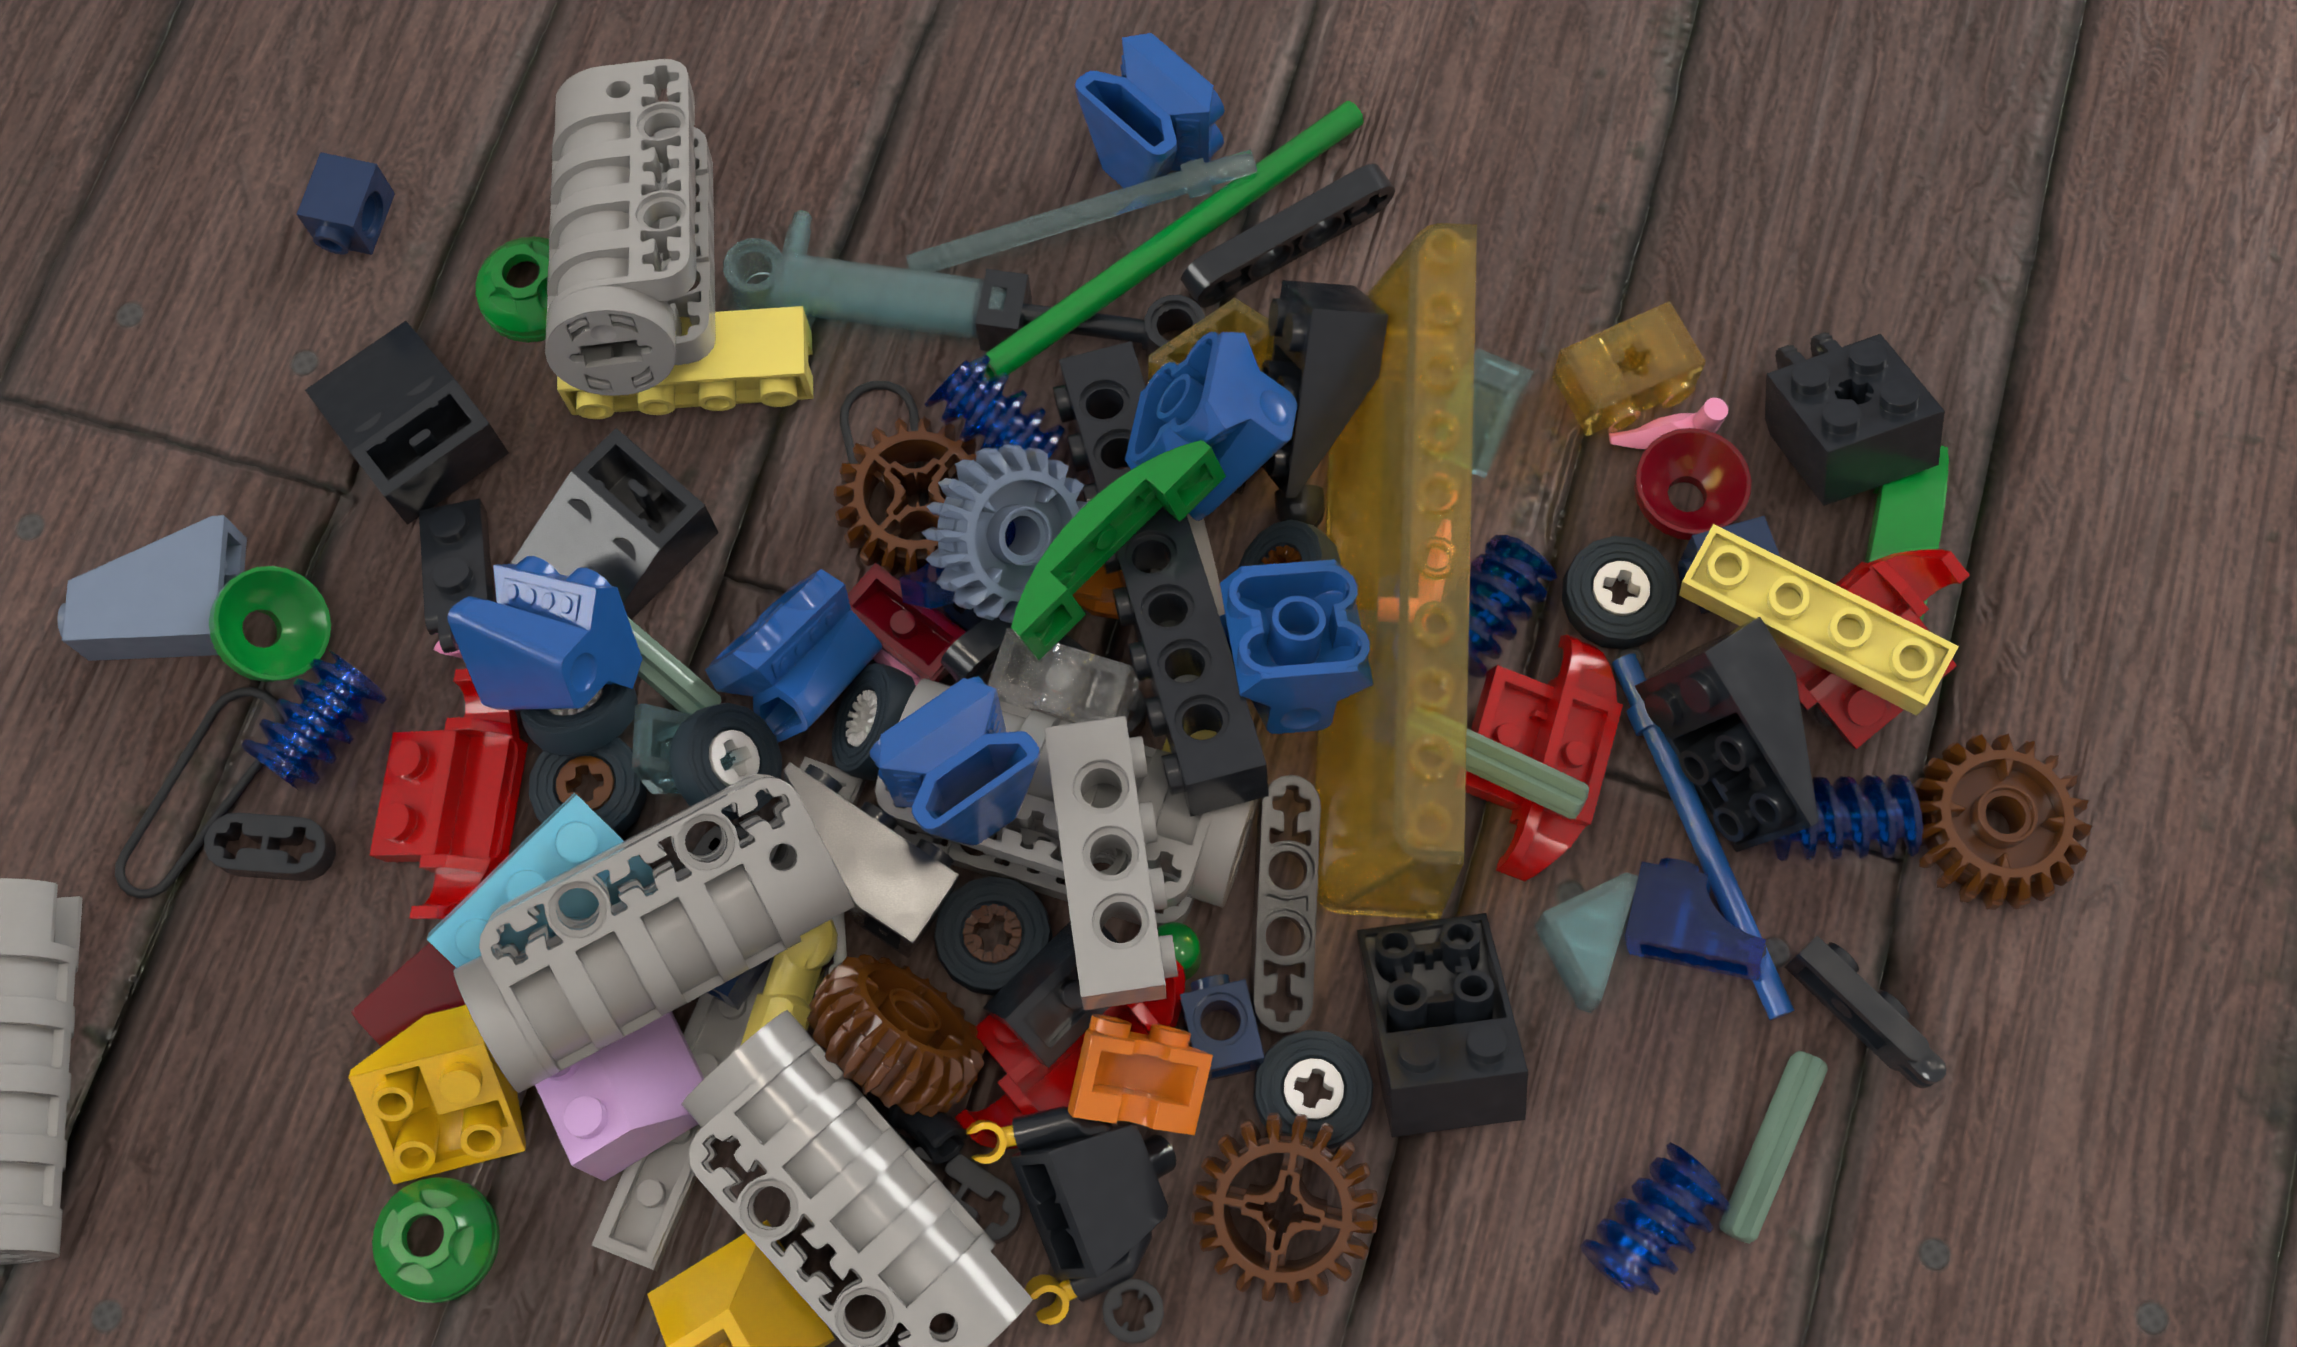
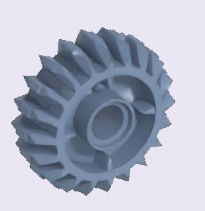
[922,444,1088,623]

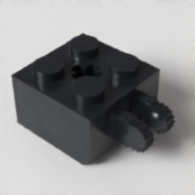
[1765,332,1945,506]

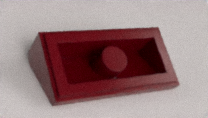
[848,563,966,682]
[351,942,466,1047]

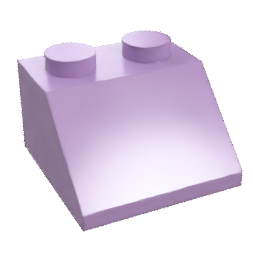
[535,1011,705,1181]

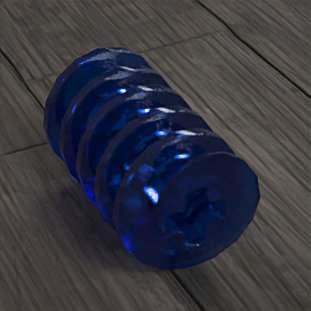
[924,354,1065,458]
[1425,535,1558,679]
[241,650,388,791]
[1774,774,1923,861]
[1580,1142,1732,1296]

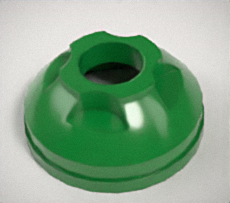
[475,236,549,343]
[209,566,331,682]
[372,1177,500,1304]

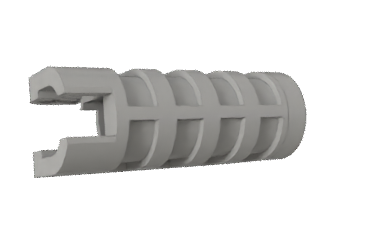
[545,59,716,396]
[875,678,1259,927]
[453,774,855,1093]
[0,878,83,1265]
[681,1010,1033,1347]

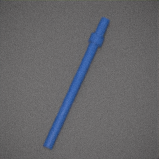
[1612,653,1795,1021]

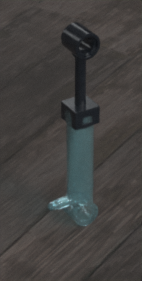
[723,210,1205,371]

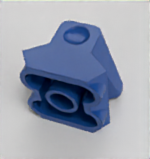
[1075,33,1225,196]
[1125,332,1297,521]
[447,556,642,710]
[1219,559,1374,734]
[705,569,882,743]
[870,677,1040,846]

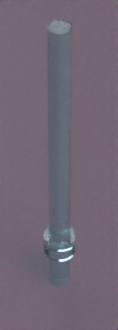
[906,149,1257,278]

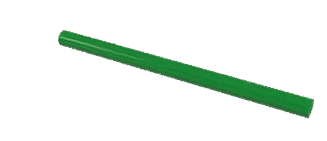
[979,101,1364,384]

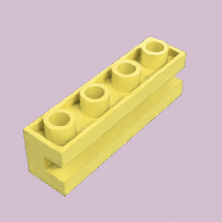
[557,306,814,419]
[1679,524,1959,716]

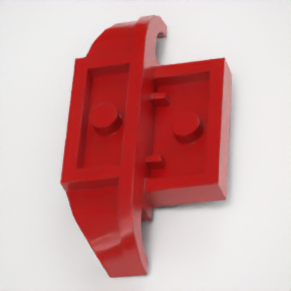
[1779,549,1970,749]
[1454,635,1623,882]
[369,669,528,919]
[955,960,1185,1149]

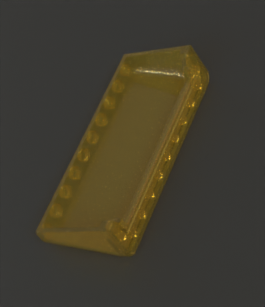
[1315,223,1477,919]

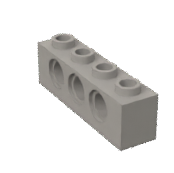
[1044,716,1178,1010]

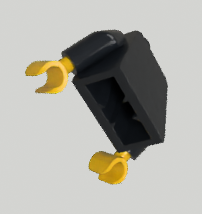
[966,1106,1176,1325]

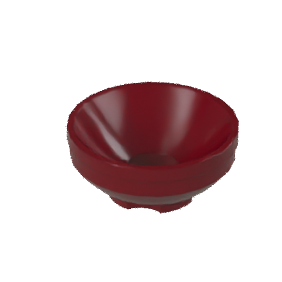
[1634,428,1752,540]

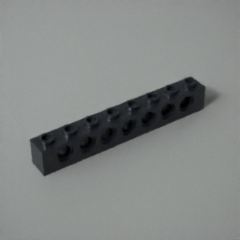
[1052,341,1269,817]

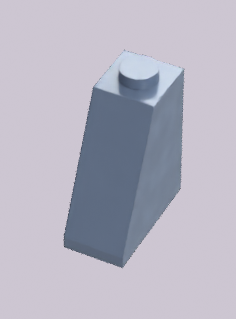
[57,515,247,661]

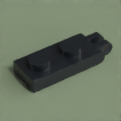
[419,498,494,653]
[1784,936,1946,1088]

